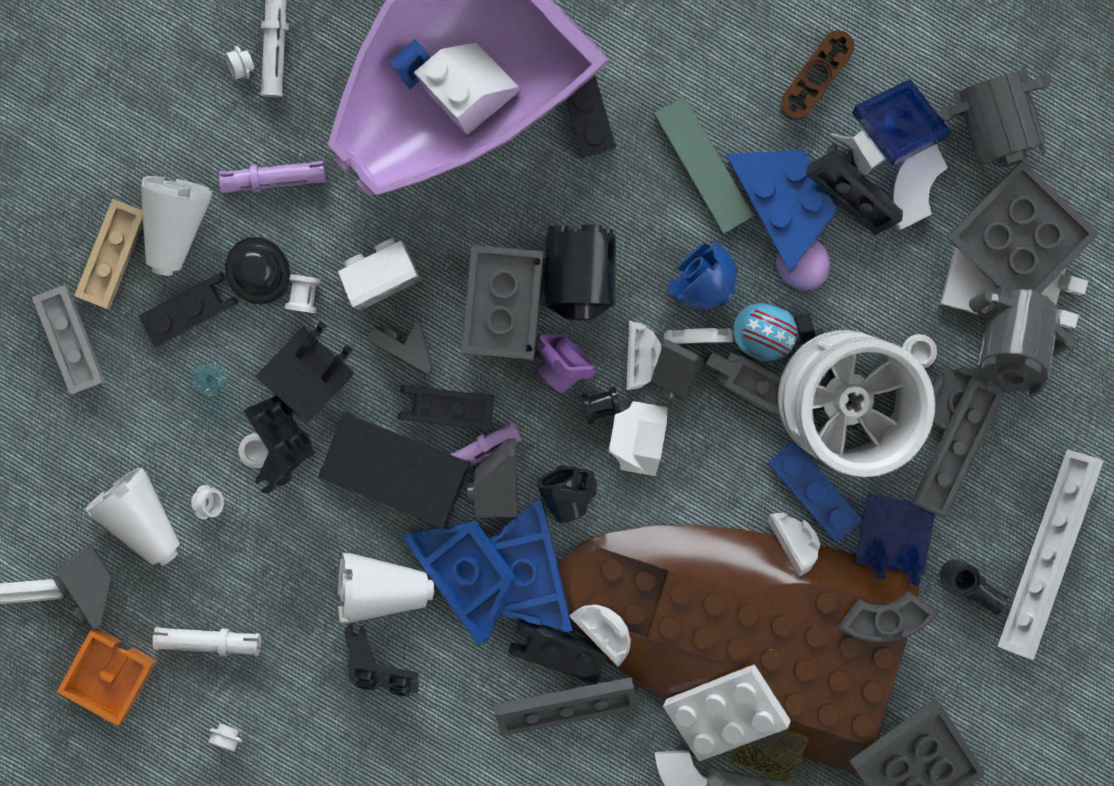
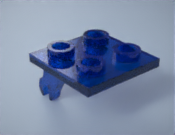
[855,494,935,586]

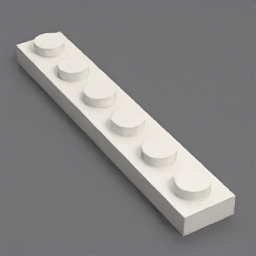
[998,449,1104,660]

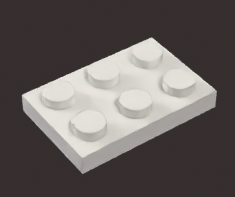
[663,665,791,762]

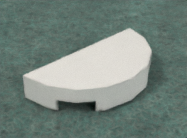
[626,321,661,390]
[664,328,734,344]
[767,513,820,577]
[569,605,631,667]

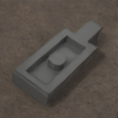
[704,352,781,416]

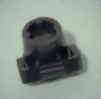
[536,465,598,523]

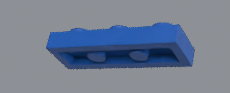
[767,441,863,543]

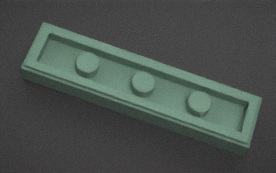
[654,96,754,235]

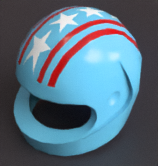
[733,303,798,362]

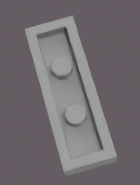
[32,285,106,395]

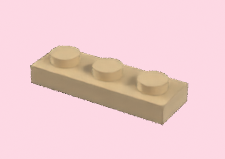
[74,199,143,310]

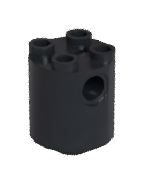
[545,224,616,321]

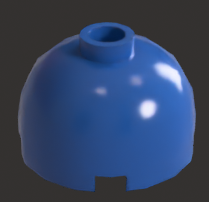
[668,241,737,311]

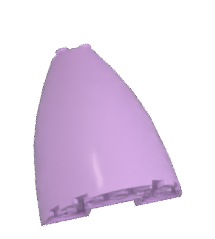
[328,0,610,197]

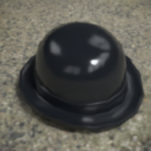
[225,237,291,304]

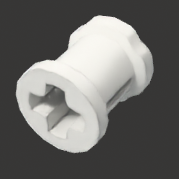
[285,274,321,313]

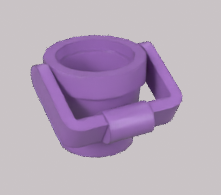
[535,334,596,394]

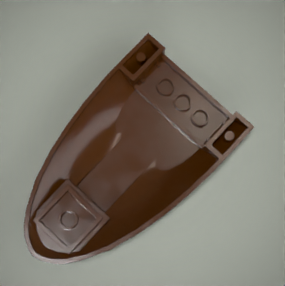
[559,525,921,775]

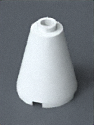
[141,176,212,276]
[85,467,180,566]
[338,553,434,624]

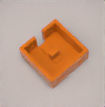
[57,628,158,726]

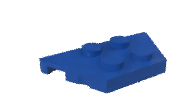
[727,150,837,273]
[489,499,573,632]
[402,521,516,646]

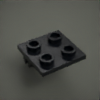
[255,321,355,424]
[243,396,315,494]
[345,624,419,697]

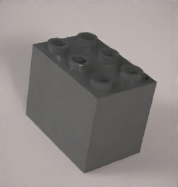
[461,245,544,362]

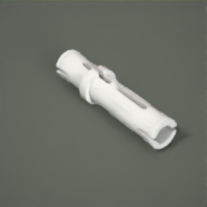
[260,0,289,98]
[153,627,261,657]

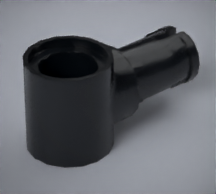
[940,559,1009,615]

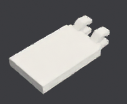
[939,247,1088,329]

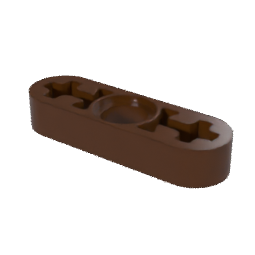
[780,30,854,121]

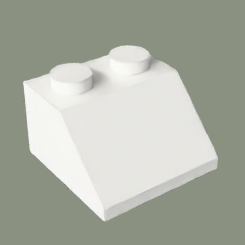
[414,43,520,136]
[338,238,422,311]

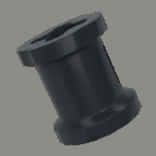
[581,386,622,425]

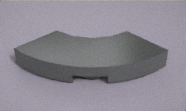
[838,591,939,642]

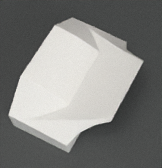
[830,130,888,176]
[609,401,668,476]

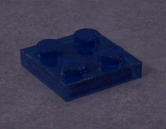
[852,79,951,166]

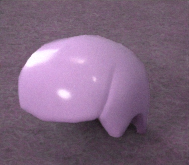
[776,241,831,291]

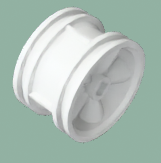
[778,330,935,477]

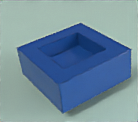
[389,39,430,89]

